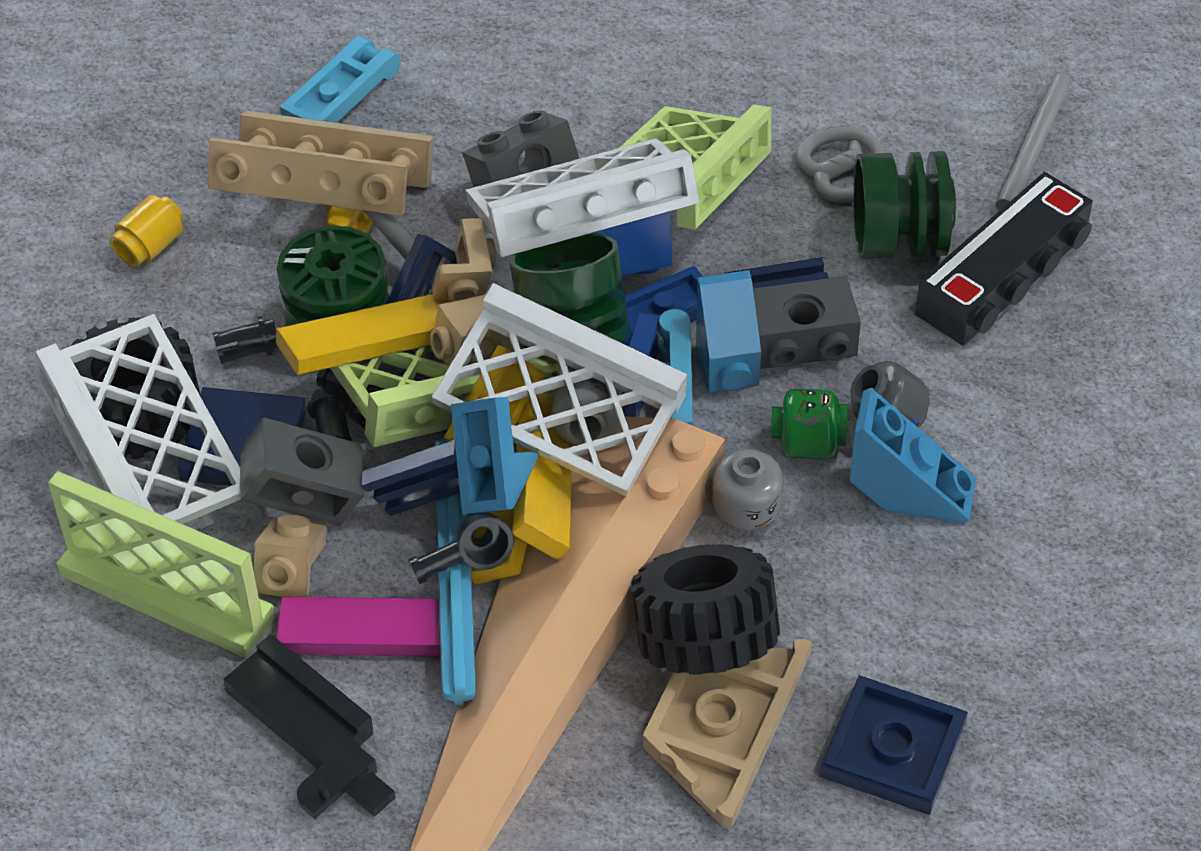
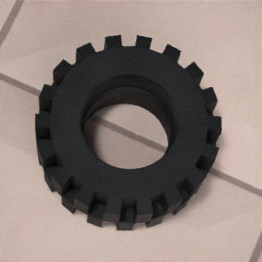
[70,318,200,459]
[630,544,780,675]

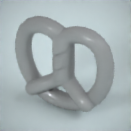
[796,126,887,204]

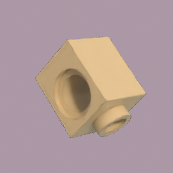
[430,294,514,368]

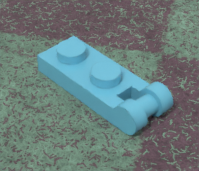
[280,36,401,123]
[659,309,693,425]

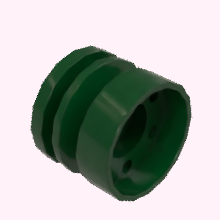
[853,151,956,258]
[276,225,389,327]
[509,233,630,357]

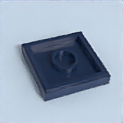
[178,387,307,486]
[819,675,968,815]

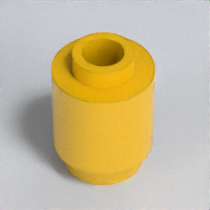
[109,195,184,267]

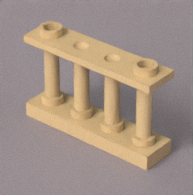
[208,111,434,216]

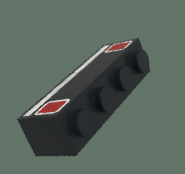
[915,171,1093,346]

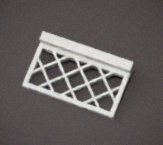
[466,138,699,257]
[432,283,687,497]
[35,314,241,530]

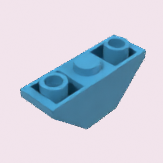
[850,388,976,523]

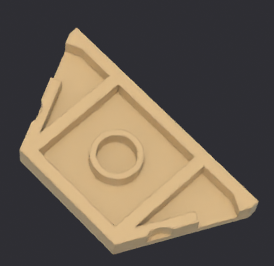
[643,639,812,830]

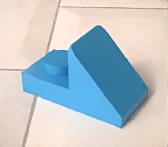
[451,397,538,515]

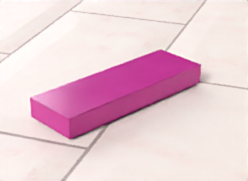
[277,597,440,656]

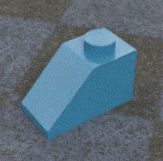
[696,270,761,393]

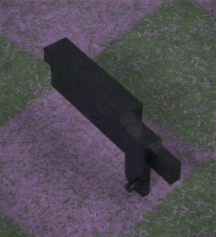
[223,634,395,819]

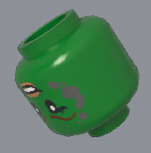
[771,388,847,459]

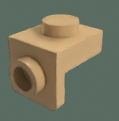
[432,218,496,302]
[254,515,327,597]

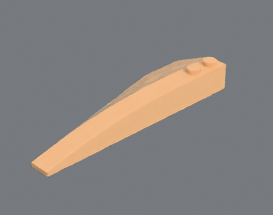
[410,416,725,851]

